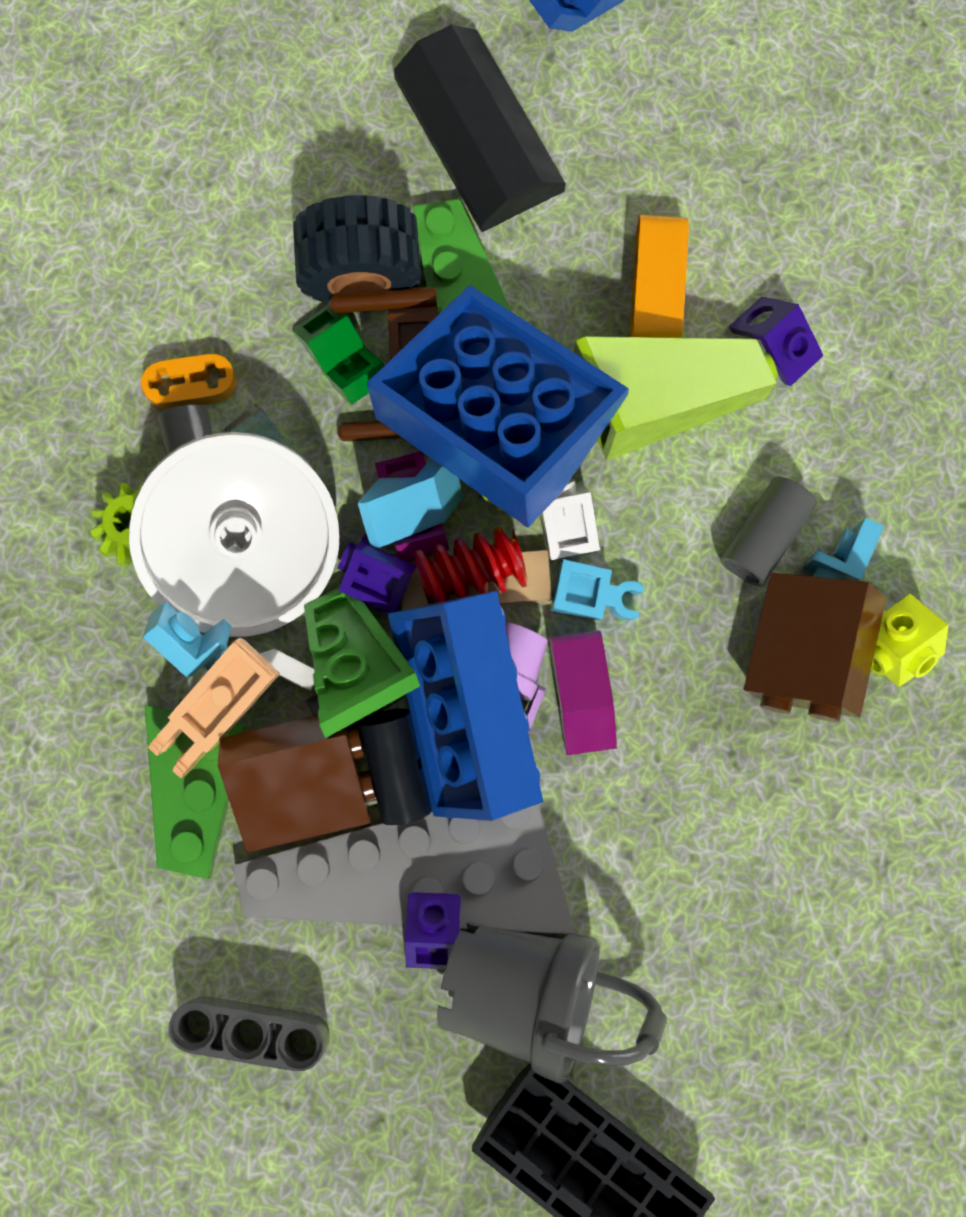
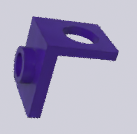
[729,297,823,386]

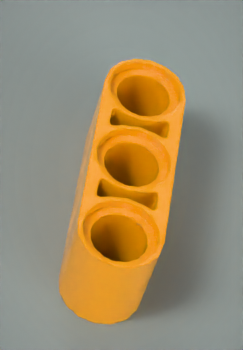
[629,214,689,338]

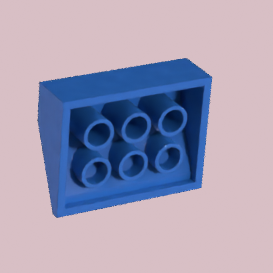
[367,285,629,528]

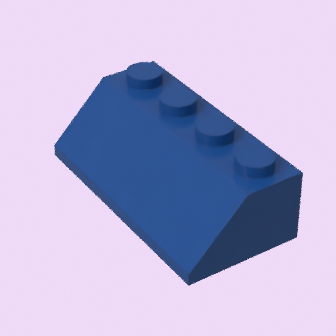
[388,591,544,821]

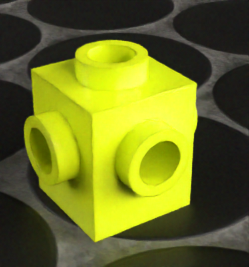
[871,594,949,688]

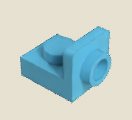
[803,518,884,581]
[143,601,231,679]

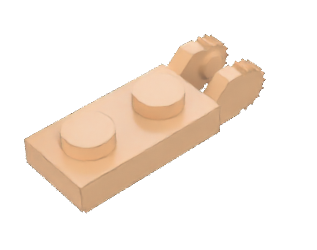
[148,638,280,778]

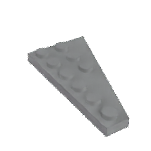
[232,804,575,934]

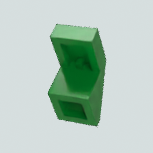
[292,304,385,405]

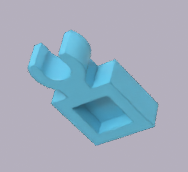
[550,559,644,621]

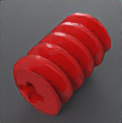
[414,527,527,605]

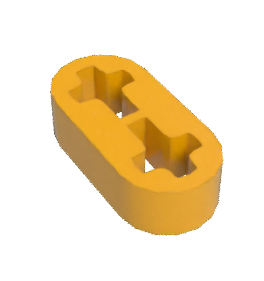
[141,354,237,410]

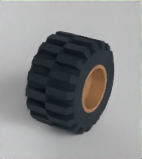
[293,195,421,303]

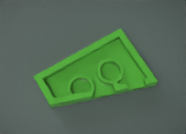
[304,587,420,738]
[145,705,247,879]

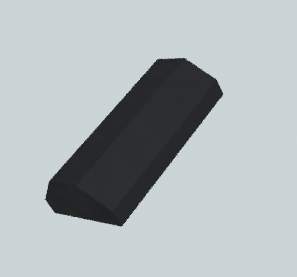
[394,25,566,233]
[472,1063,715,1217]

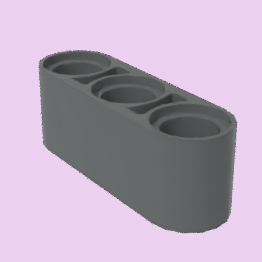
[169,996,330,1071]

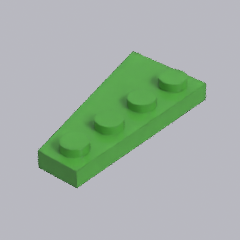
[413,199,513,314]

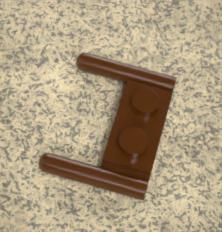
[329,287,439,442]

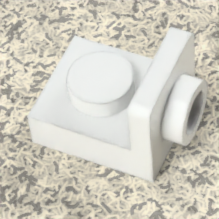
[541,479,600,560]

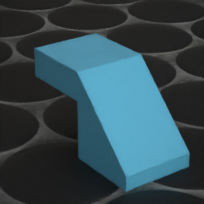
[358,459,464,548]

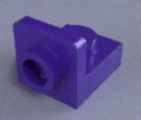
[338,532,416,613]
[405,892,461,969]

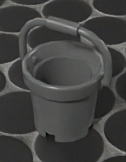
[437,921,667,1084]

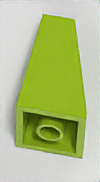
[573,337,777,461]

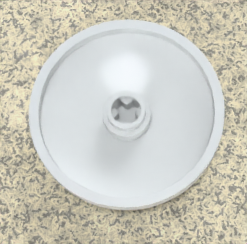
[129,432,339,637]

